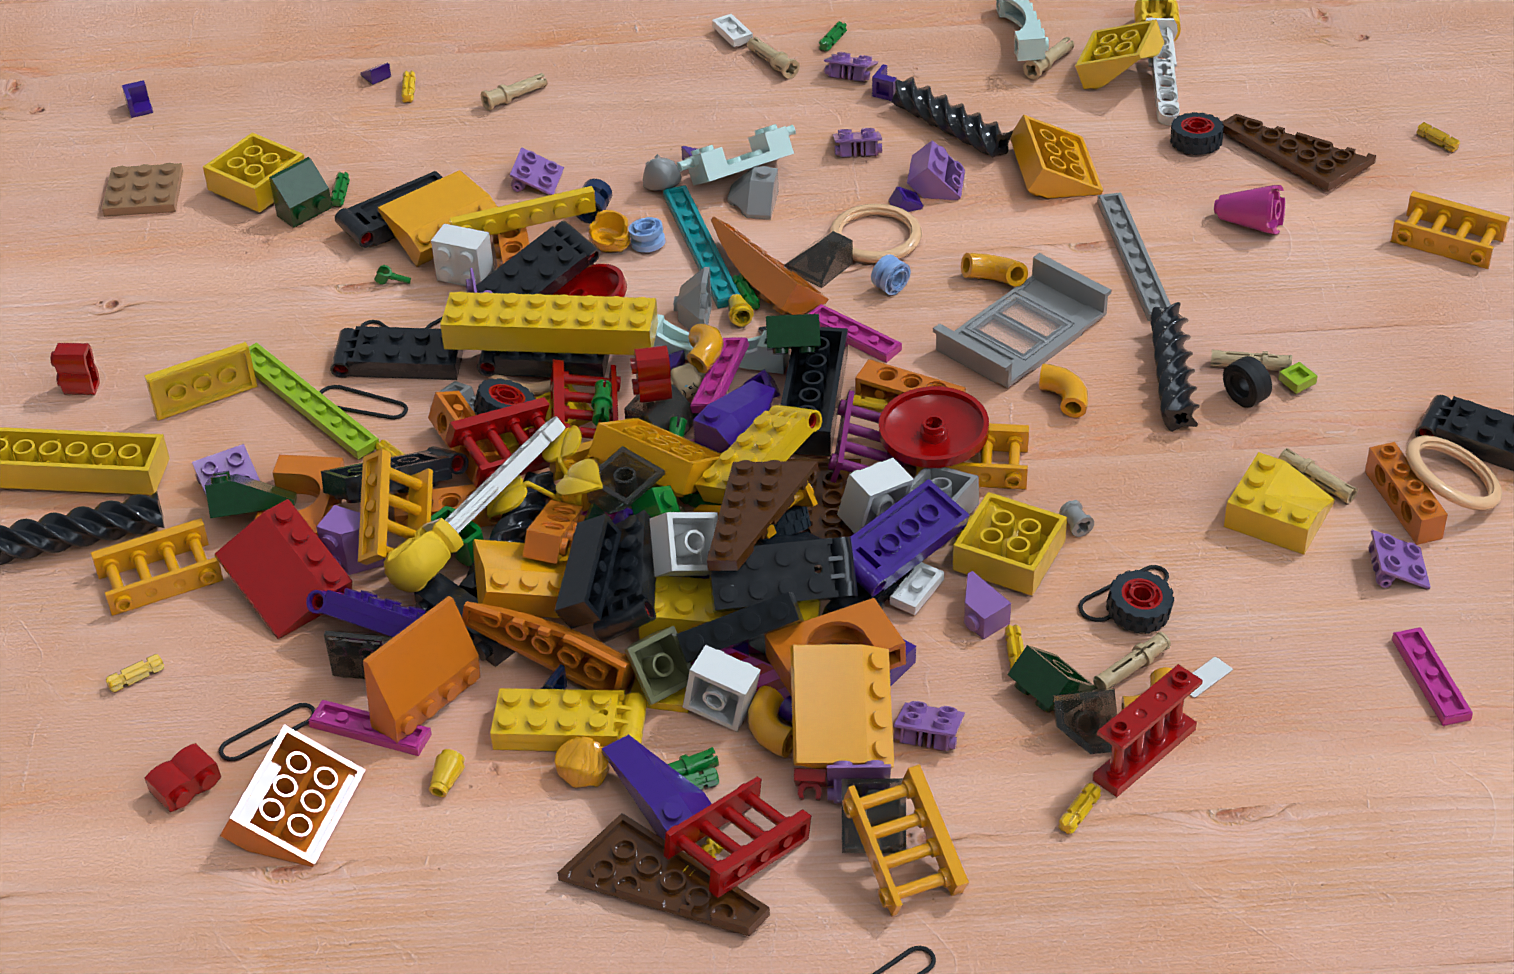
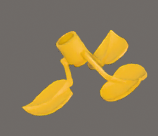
[487,425,603,518]

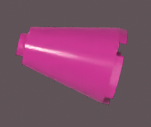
[1214,185,1286,234]

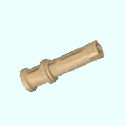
[747,37,800,79]
[1023,37,1074,80]
[481,73,547,111]

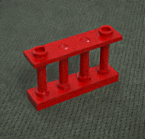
[550,359,621,439]
[445,397,550,488]
[1093,664,1203,797]
[664,776,812,898]

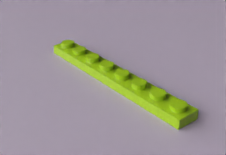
[249,342,379,459]

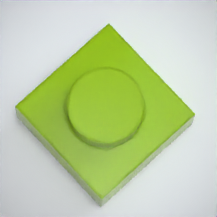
[1278,362,1318,394]

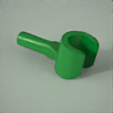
[374,265,411,284]

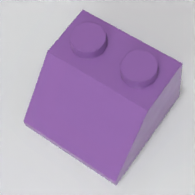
[317,505,388,575]

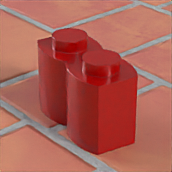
[50,343,100,395]
[630,345,672,403]
[144,743,221,812]

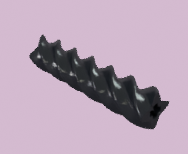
[891,77,1013,158]
[1151,302,1200,432]
[459,471,557,599]
[0,491,165,565]

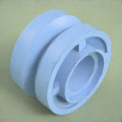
[629,217,666,253]
[871,254,911,295]

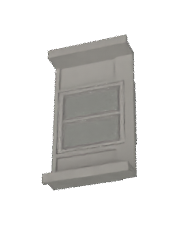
[933,253,1111,388]

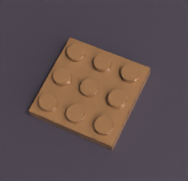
[102,163,183,217]

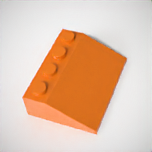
[363,596,480,743]
[220,725,365,867]

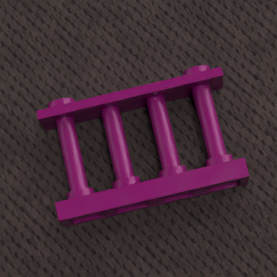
[828,390,904,483]

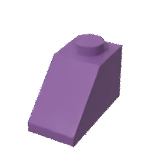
[964,571,1011,640]

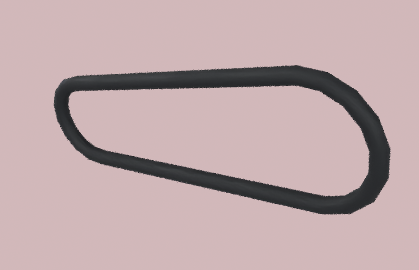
[319,385,408,419]
[1078,565,1169,622]

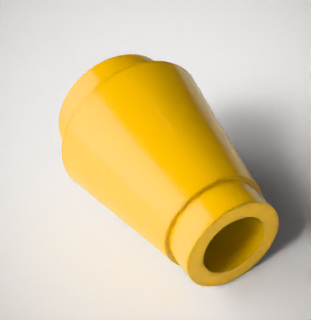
[729,294,754,326]
[429,749,465,797]

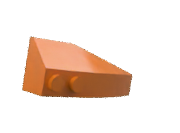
[711,216,829,315]
[462,601,635,691]

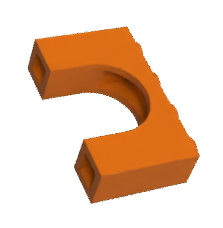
[255,454,345,536]
[765,598,906,696]

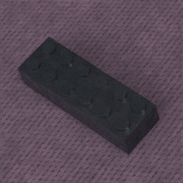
[781,327,848,456]

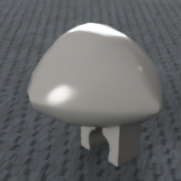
[643,154,682,191]

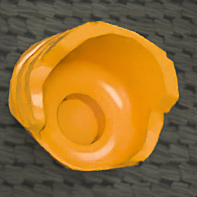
[588,210,631,252]
[555,736,610,788]

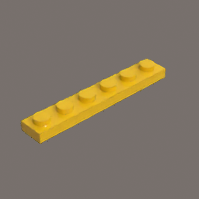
[450,186,596,235]

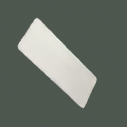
[1190,657,1233,697]

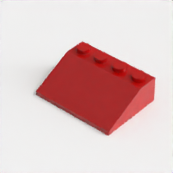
[215,499,353,639]

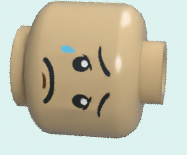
[671,363,705,401]

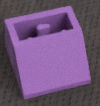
[907,140,965,200]

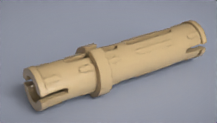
[1211,350,1292,371]
[1278,448,1358,504]
[1093,632,1171,693]

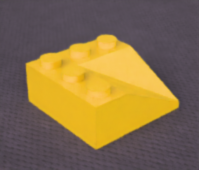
[1075,19,1164,89]
[203,132,305,213]
[1224,452,1335,555]
[953,492,1067,596]

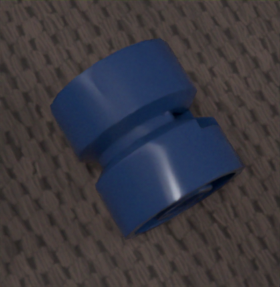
[576,178,613,223]

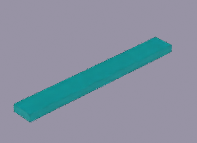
[663,185,741,309]

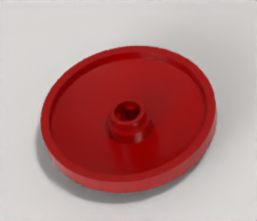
[553,264,627,297]
[879,386,989,468]

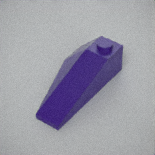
[693,380,775,454]
[602,734,712,840]

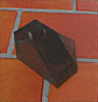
[1053,688,1117,754]

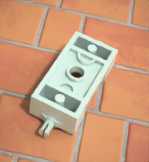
[677,124,796,186]

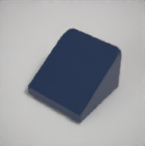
[540,664,567,689]

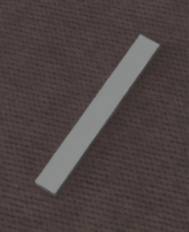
[1097,193,1171,321]

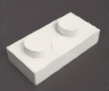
[712,14,753,47]
[890,562,944,615]

